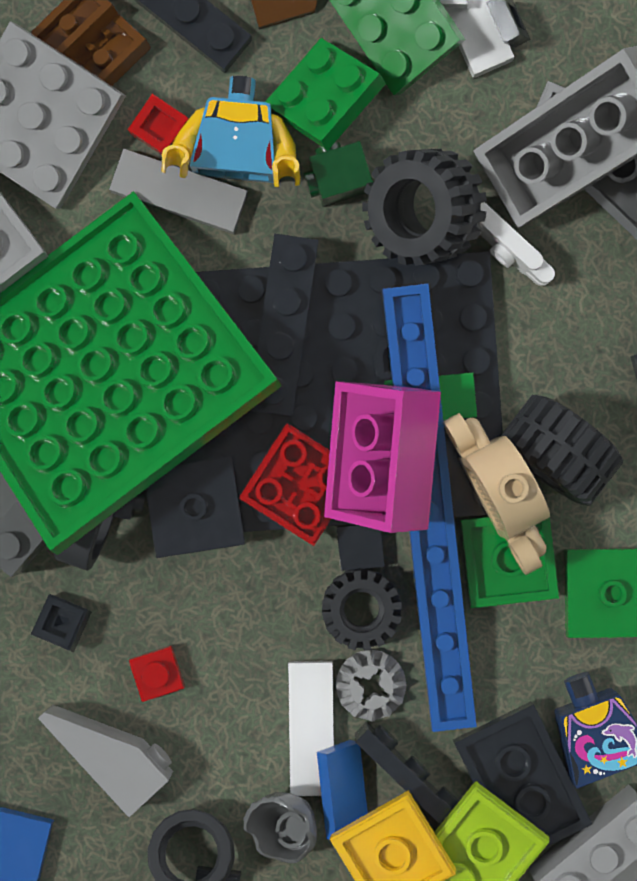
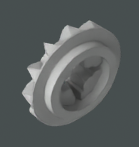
[336,650,407,722]

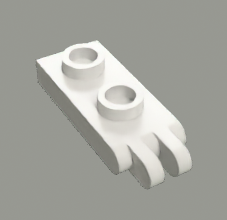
[477,202,555,286]

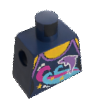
[554,672,637,788]

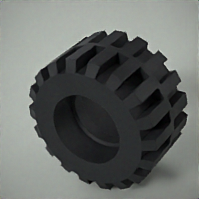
[362,149,487,266]
[500,394,624,506]

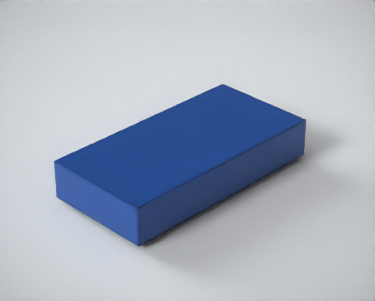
[316,740,368,840]

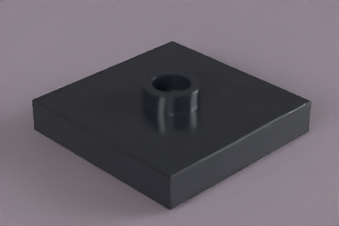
[146,456,246,558]

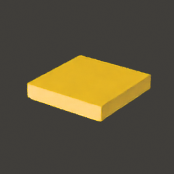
[330,790,456,881]

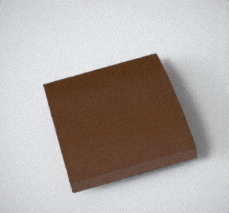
[30,0,151,86]

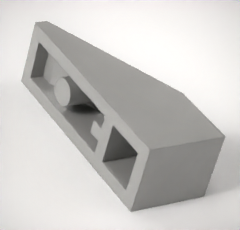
[38,705,173,817]

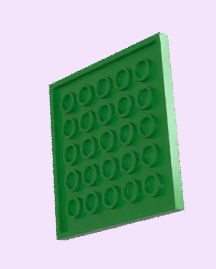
[0,191,282,555]

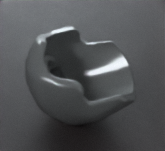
[243,792,317,863]

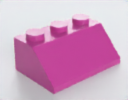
[324,381,441,533]

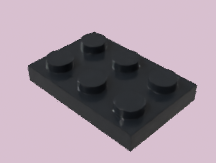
[453,701,592,848]

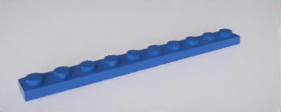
[382,284,477,732]

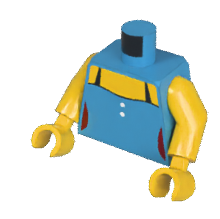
[161,76,300,187]

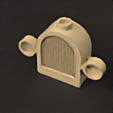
[443,413,550,575]

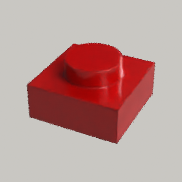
[128,93,189,155]
[128,645,185,702]

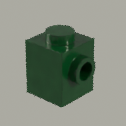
[304,141,373,207]

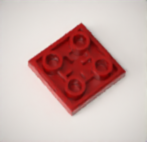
[239,423,332,546]

